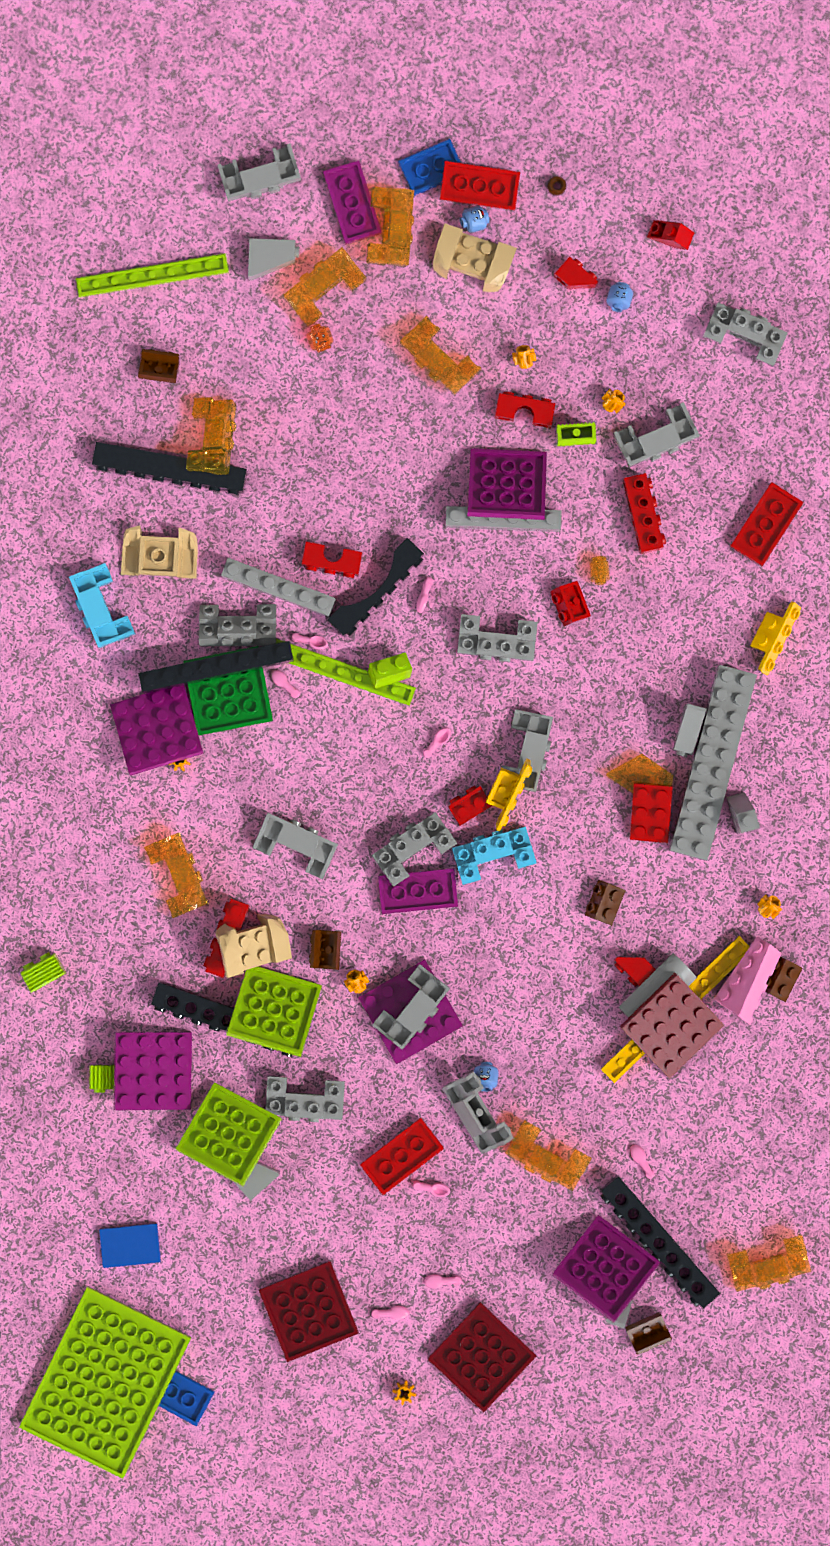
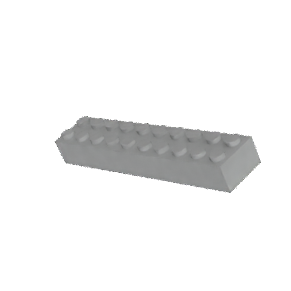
[669,665,757,861]

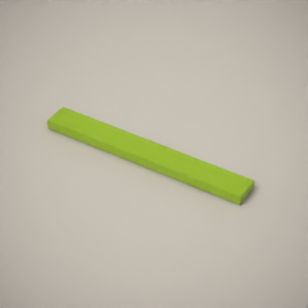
[76,253,229,298]
[276,639,416,706]

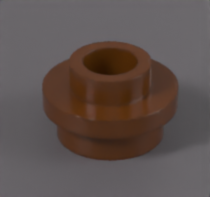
[547,176,567,196]

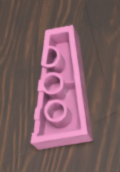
[713,936,781,1025]

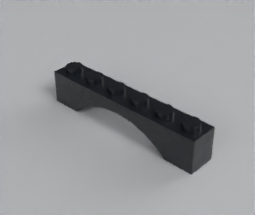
[327,538,424,637]

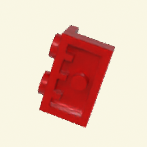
[551,580,591,627]
[448,785,492,826]

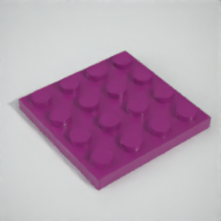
[467,448,547,520]
[110,685,204,776]
[358,959,463,1065]
[113,1032,192,1111]
[552,1215,660,1323]

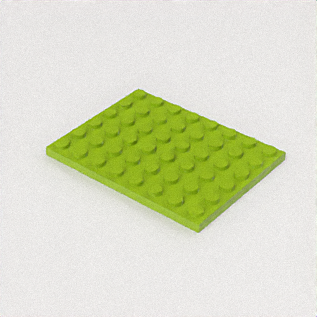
[19,1286,192,1479]

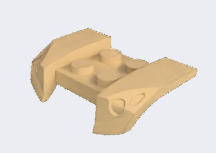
[433,224,517,292]
[121,526,198,579]
[215,914,292,978]

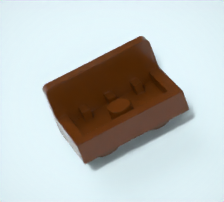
[138,349,180,383]
[585,880,626,926]
[309,930,341,970]
[765,957,803,1002]
[625,1312,672,1355]

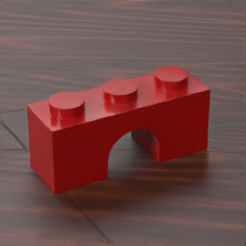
[495,391,556,428]
[302,542,363,579]

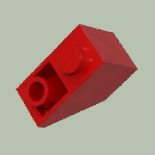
[647,220,695,250]
[554,257,598,290]
[614,957,656,987]

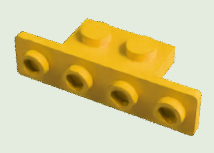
[750,601,801,676]
[486,758,532,831]

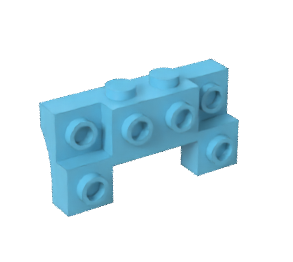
[69,563,135,648]
[452,827,537,885]

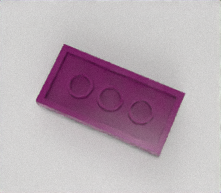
[323,160,382,245]
[378,868,458,914]

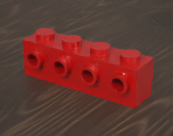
[623,473,666,554]
[203,899,250,978]

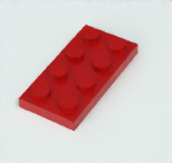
[440,161,520,211]
[730,482,804,567]
[360,1117,444,1195]

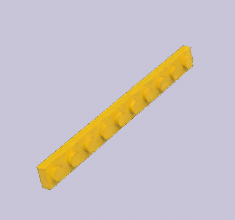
[601,936,750,1083]

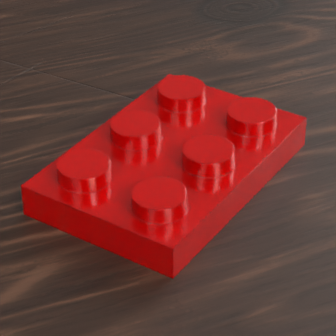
[630,782,673,843]

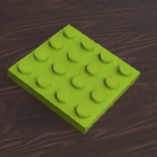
[227,966,322,1057]
[176,1082,282,1187]

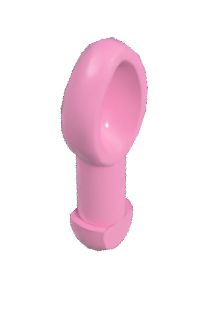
[416,577,433,613]
[291,633,328,650]
[270,670,300,698]
[423,727,451,758]
[630,1144,654,1179]
[413,1180,450,1197]
[424,1274,462,1289]
[371,1305,409,1320]

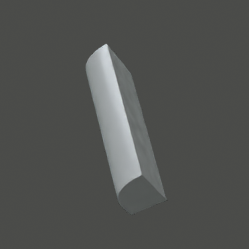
[619,953,697,1017]

